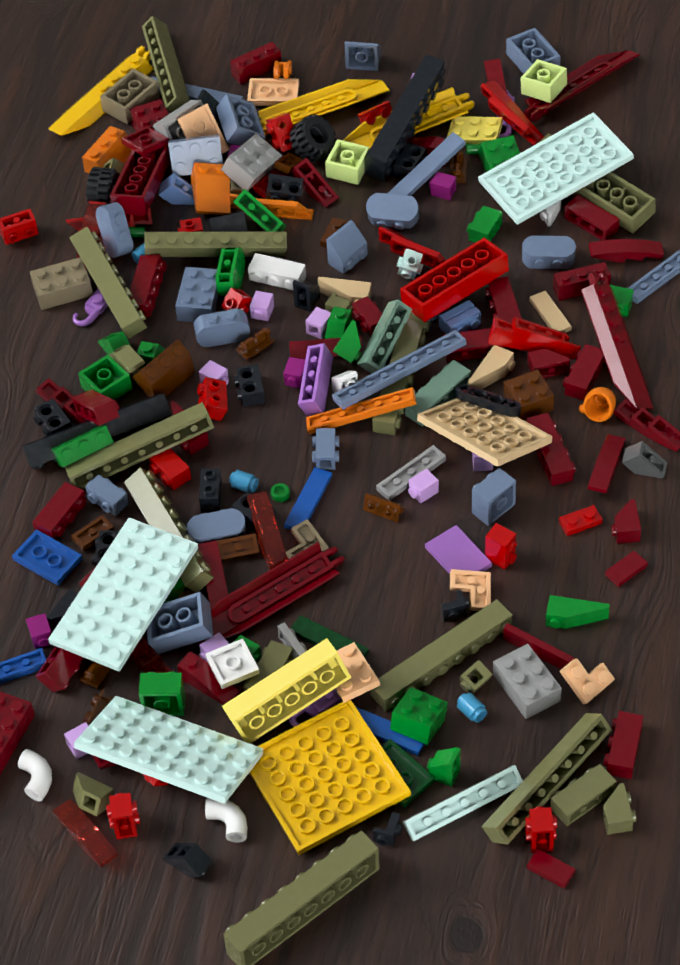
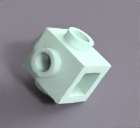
[396,248,423,279]

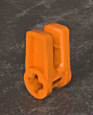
[273,60,292,79]

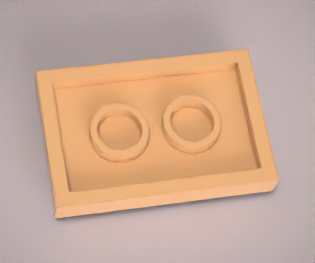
[247,78,300,106]
[177,104,229,154]
[335,642,380,703]

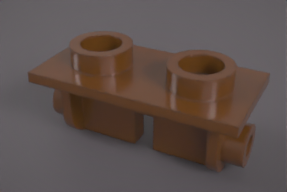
[449,150,467,183]
[235,328,275,360]
[363,493,405,523]
[80,661,110,688]
[82,689,113,726]

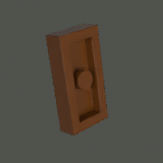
[274,153,304,174]
[320,217,349,247]
[71,515,115,552]
[217,533,259,561]

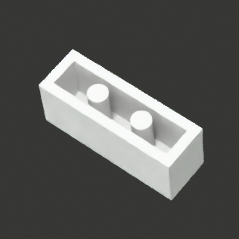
[248,253,306,290]

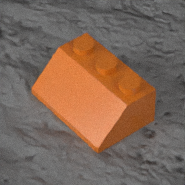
[82,126,132,173]

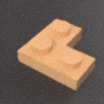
[450,569,491,611]
[559,658,615,704]

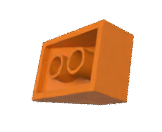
[190,162,231,215]

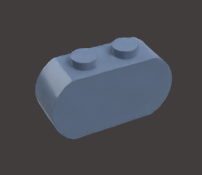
[366,193,419,230]
[96,202,133,258]
[522,236,576,269]
[194,309,250,347]
[187,508,246,544]

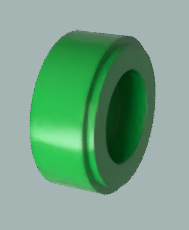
[270,483,290,502]

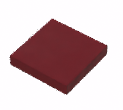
[121,126,169,156]

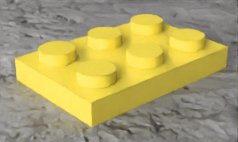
[447,116,503,144]

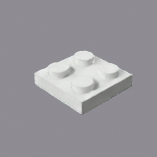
[205,639,260,689]

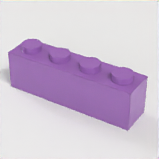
[298,343,333,417]

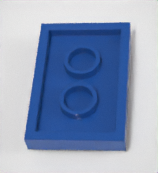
[12,529,83,586]

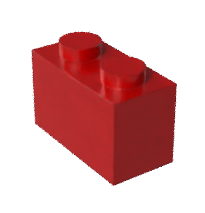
[149,448,191,491]
[485,523,517,570]

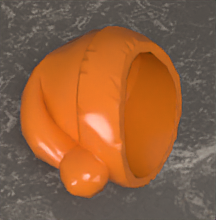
[579,387,616,422]

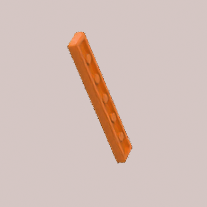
[306,387,417,435]

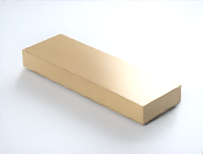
[529,291,572,333]

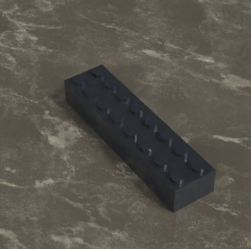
[365,54,446,182]

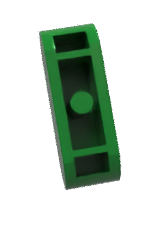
[216,247,245,296]

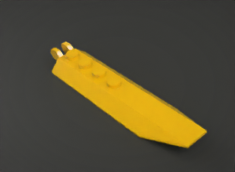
[48,46,154,136]
[258,79,389,137]
[343,87,475,148]

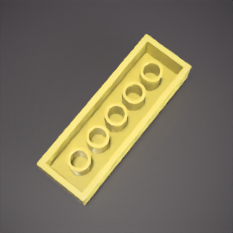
[222,638,352,744]

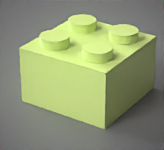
[521,59,567,103]
[325,139,370,185]

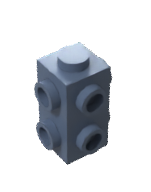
[312,428,339,470]
[85,475,129,516]

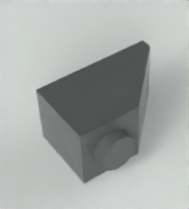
[622,441,667,478]

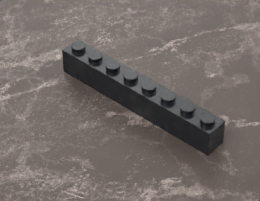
[21,393,172,469]

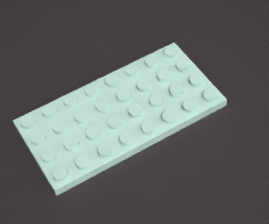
[478,112,634,225]
[48,518,198,672]
[74,696,263,804]

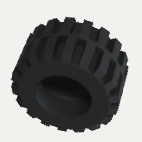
[290,114,337,162]
[86,167,119,210]

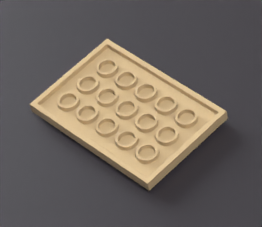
[417,398,552,467]

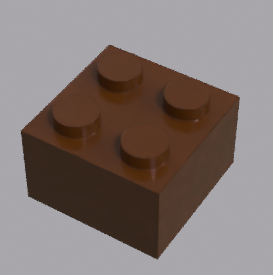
[504,369,554,420]

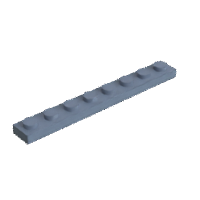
[332,330,466,410]

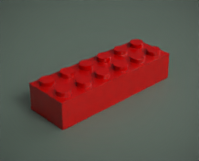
[400,237,509,323]

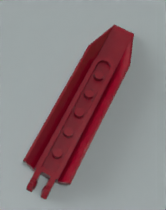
[523,50,640,122]
[581,272,653,410]
[197,542,345,647]

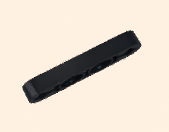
[455,384,521,417]

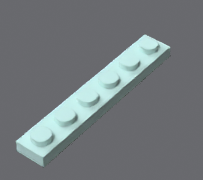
[403,765,523,841]

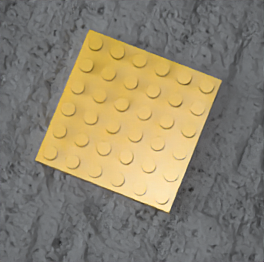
[249,700,411,855]

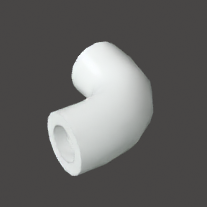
[18,749,52,801]
[205,798,247,843]

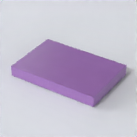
[425,525,492,574]

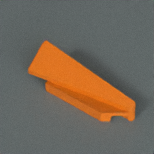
[230,194,314,220]

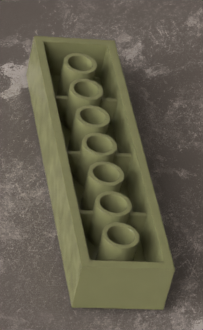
[537,133,656,234]
[223,830,379,965]

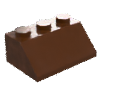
[132,339,195,397]

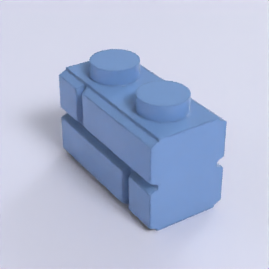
[439,300,481,334]

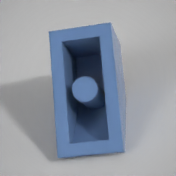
[159,173,195,205]

